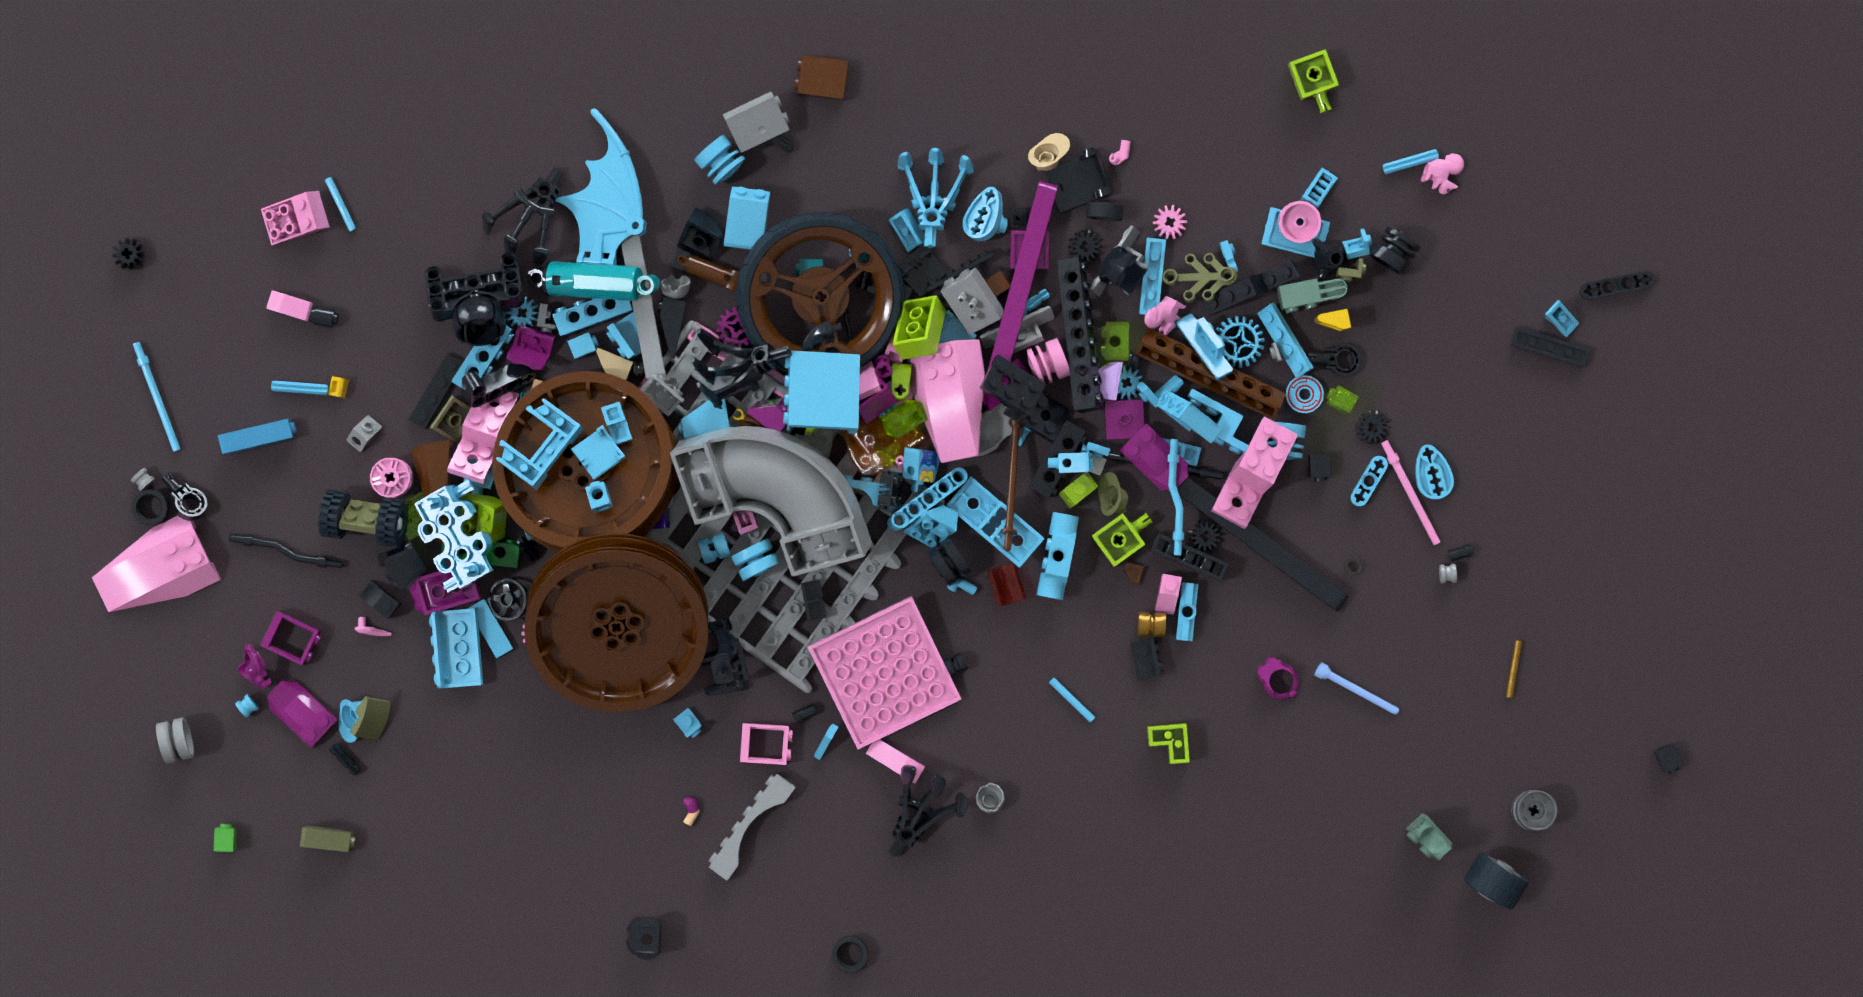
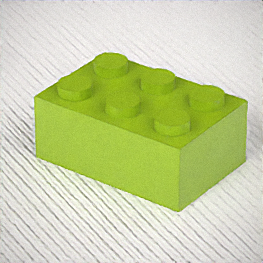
[892,295,946,360]

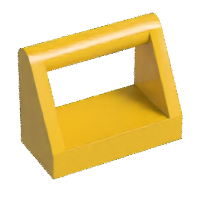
[1314,309,1351,331]

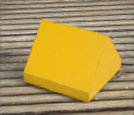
[328,376,349,398]

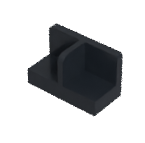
[801,580,827,621]

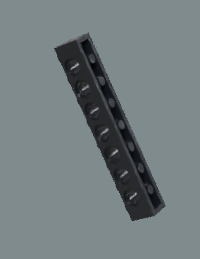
[1057,257,1104,413]

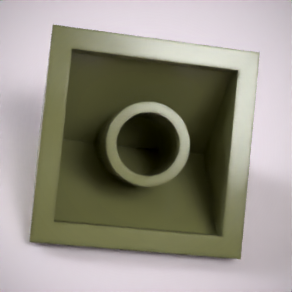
[431,396,471,445]

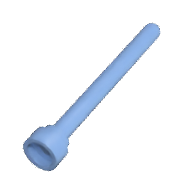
[1314,662,1399,715]

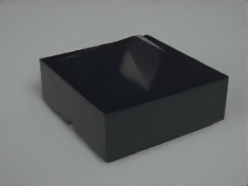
[1008,208,1028,229]

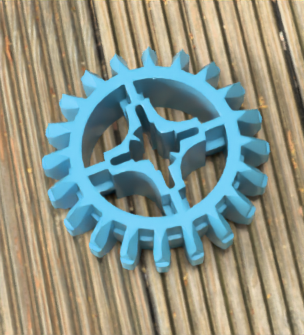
[1216,316,1265,368]

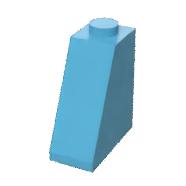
[678,398,730,439]

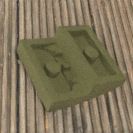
[350,696,391,740]

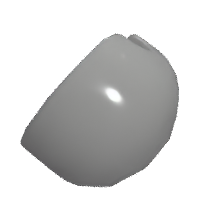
[660,275,691,299]
[976,783,1005,813]

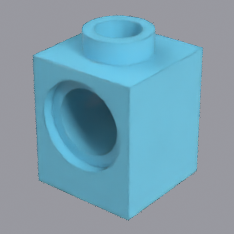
[567,332,599,360]
[585,481,614,513]

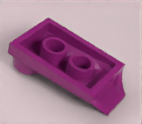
[1120,423,1189,491]
[410,571,481,615]
[267,681,338,748]

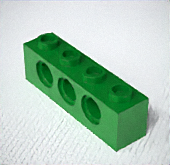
[441,535,521,568]

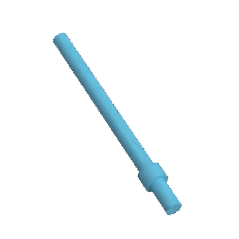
[133,342,180,452]

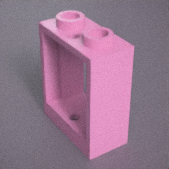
[740,723,793,765]

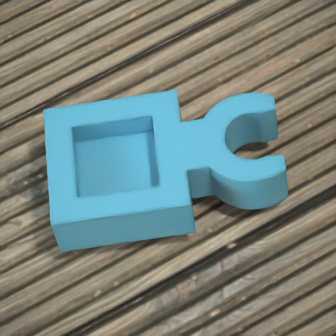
[1219,240,1238,272]

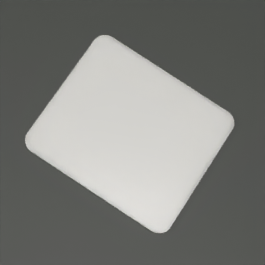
[1092,456,1106,475]

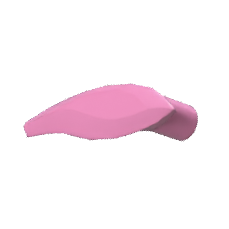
[355,617,391,636]

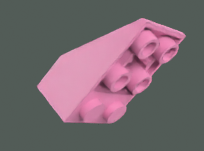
[261,191,330,245]

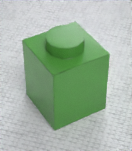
[214,824,237,852]

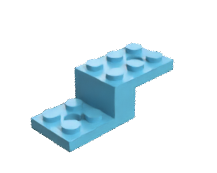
[1187,389,1249,455]
[946,477,1045,568]

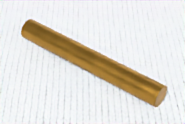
[1506,640,1523,698]

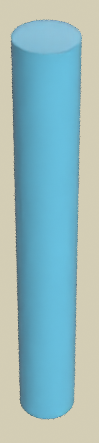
[325,177,356,232]
[1049,678,1095,722]

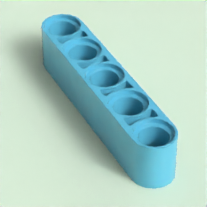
[887,468,968,531]

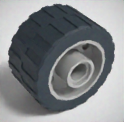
[1463,852,1529,910]

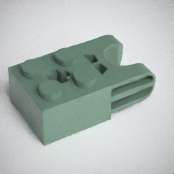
[1276,279,1347,314]
[1406,813,1453,860]

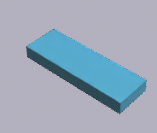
[468,599,514,658]

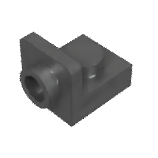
[537,303,557,333]

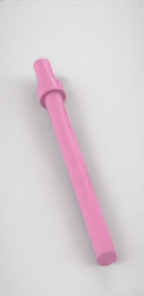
[1381,440,1440,545]

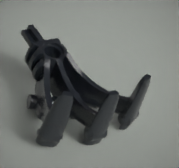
[481,167,564,265]
[692,328,792,409]
[701,618,750,696]
[888,765,969,857]

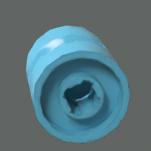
[698,532,731,564]

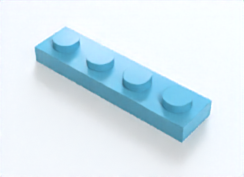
[1139,238,1166,315]
[1257,303,1314,379]

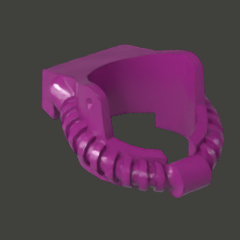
[237,644,272,689]
[1256,656,1299,700]

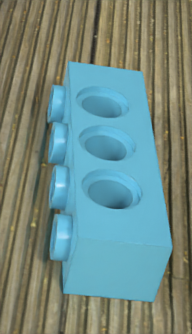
[552,298,634,337]
[451,325,514,388]

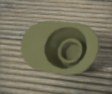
[1098,472,1128,516]

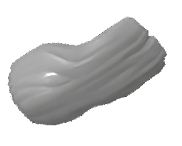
[977,402,1012,457]

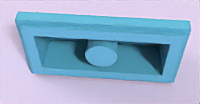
[889,208,925,252]

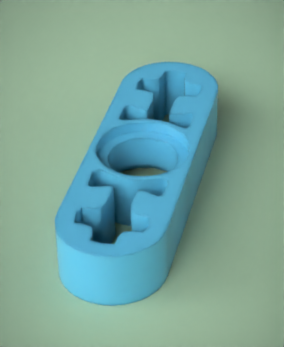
[1350,456,1388,506]

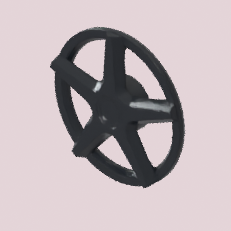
[488,578,528,621]

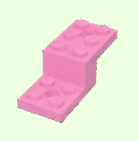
[447,391,519,484]

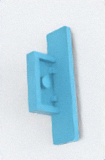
[1176,314,1233,379]

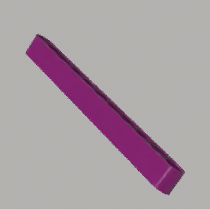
[987,181,1058,385]

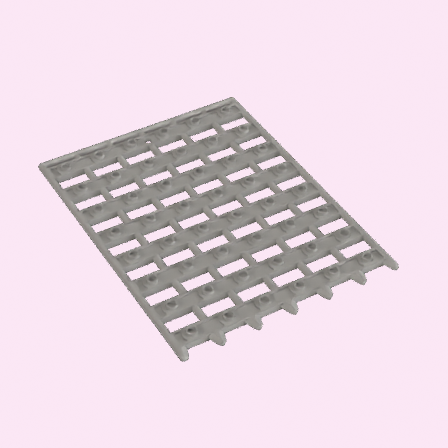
[581,320,945,693]

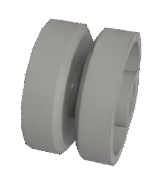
[156,717,194,764]

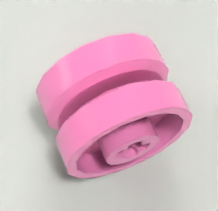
[1278,201,1321,243]

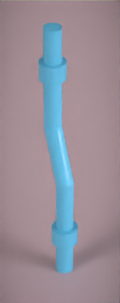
[1168,439,1184,555]

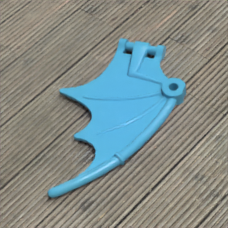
[555,108,647,265]

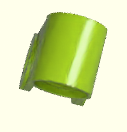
[891,363,912,401]

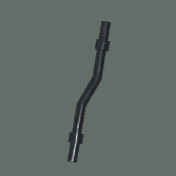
[229,534,342,568]

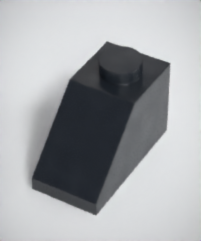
[359,580,402,619]

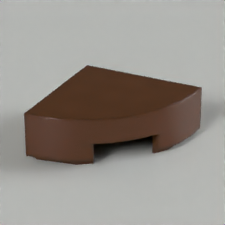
[1125,561,1144,585]

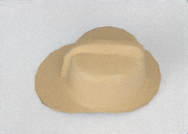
[1028,133,1070,172]

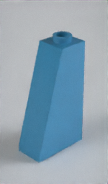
[218,419,297,455]

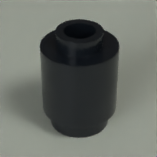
[309,306,339,328]

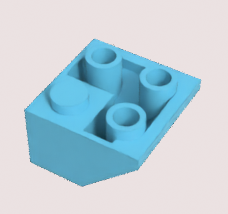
[903,505,958,548]

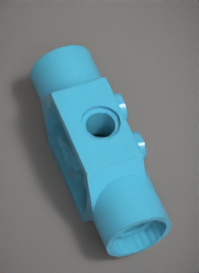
[1036,512,1079,600]

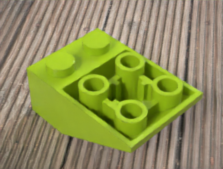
[445,493,507,543]

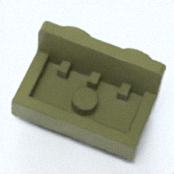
[1335,258,1366,283]

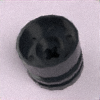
[1369,226,1421,276]

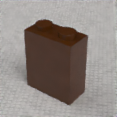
[795,55,849,101]

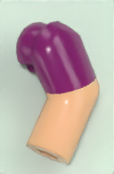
[683,797,699,826]

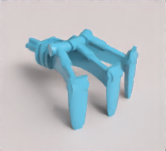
[897,148,974,248]

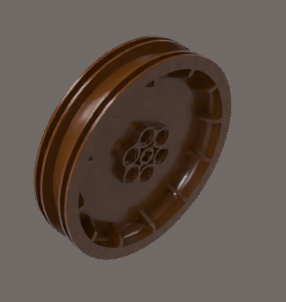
[493,371,678,552]
[524,533,708,713]

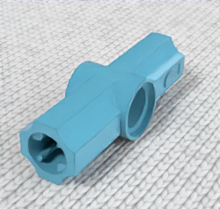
[1176,582,1199,641]

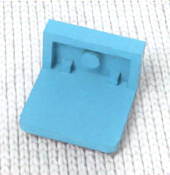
[606,311,660,360]

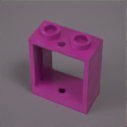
[260,611,322,665]

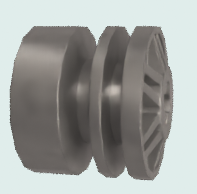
[1511,790,1557,831]

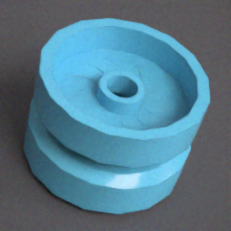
[731,538,780,581]

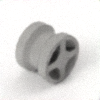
[130,468,155,491]
[1439,564,1457,584]

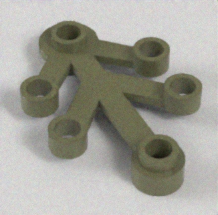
[1162,253,1237,303]

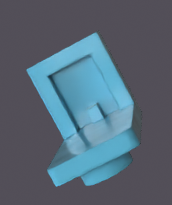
[1136,375,1184,408]

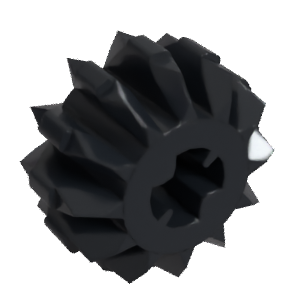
[112,238,145,270]

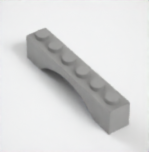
[709,773,796,880]

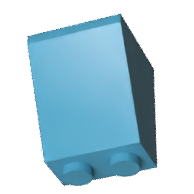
[724,186,770,250]

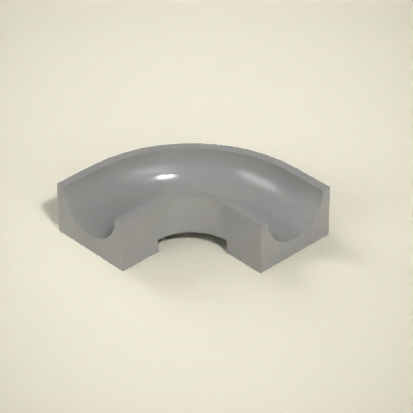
[670,426,872,576]

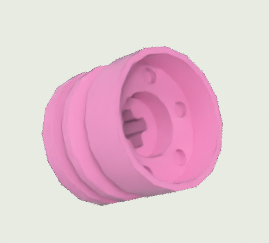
[1027,338,1070,383]
[370,458,414,498]

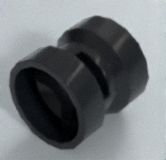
[943,652,968,677]

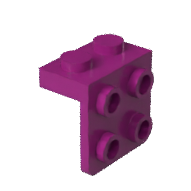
[506,325,556,370]

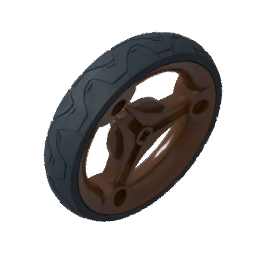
[736,212,904,372]

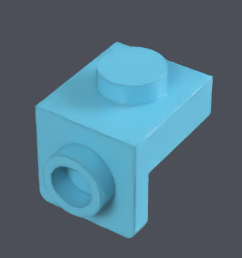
[1343,229,1372,259]

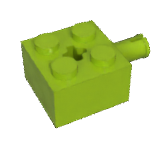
[1288,49,1339,113]
[1091,513,1153,567]

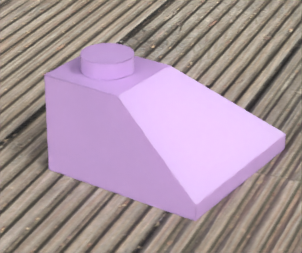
[1085,362,1123,401]

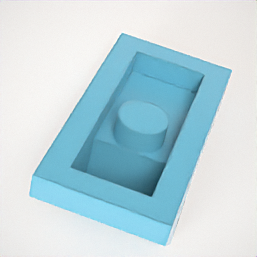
[1544,300,1579,337]

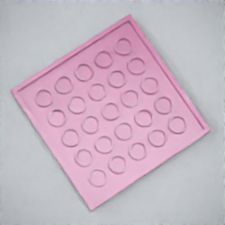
[807,596,961,749]

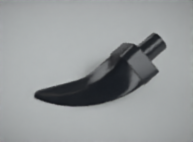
[801,321,842,352]

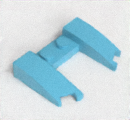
[496,398,584,490]

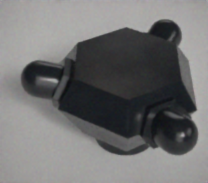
[1312,238,1347,281]

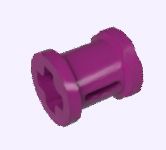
[874,354,892,378]

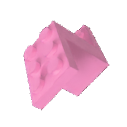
[1211,417,1298,529]

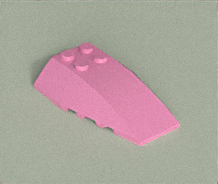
[907,339,985,463]
[92,511,221,612]

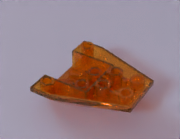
[841,411,925,475]

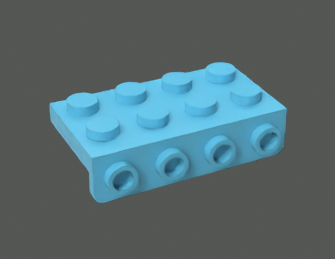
[429,608,483,689]

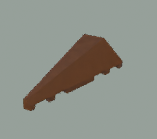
[410,440,452,543]

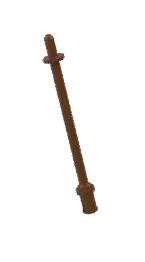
[1000,419,1023,551]

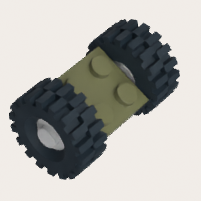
[318,489,409,548]

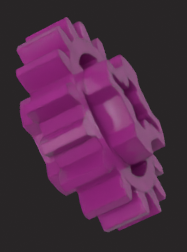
[716,307,749,348]

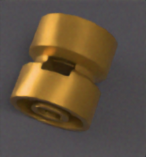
[1137,612,1166,637]

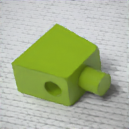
[1059,472,1098,509]

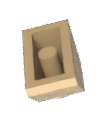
[596,348,635,381]

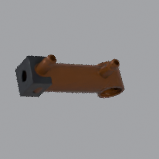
[671,248,740,292]

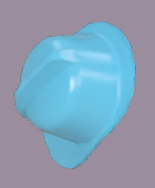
[339,699,362,743]

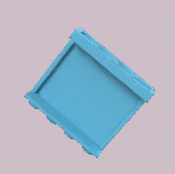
[783,351,860,434]

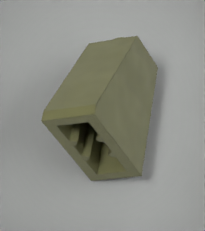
[300,825,356,852]

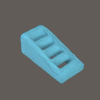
[1300,168,1338,209]

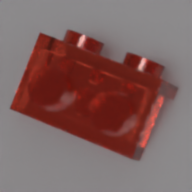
[988,563,1026,607]

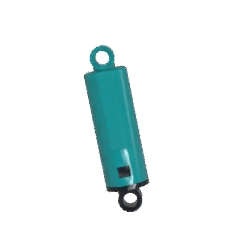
[527,261,660,301]

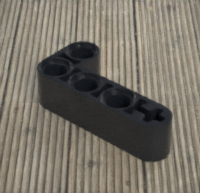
[462,363,537,408]

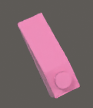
[866,739,925,783]

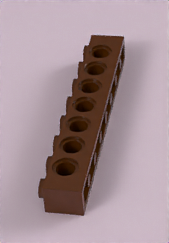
[1135,328,1286,420]

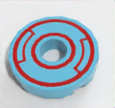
[1285,375,1324,414]

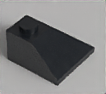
[677,207,723,262]

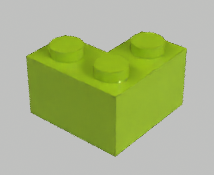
[1147,723,1190,764]

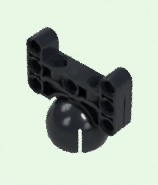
[425,252,525,346]

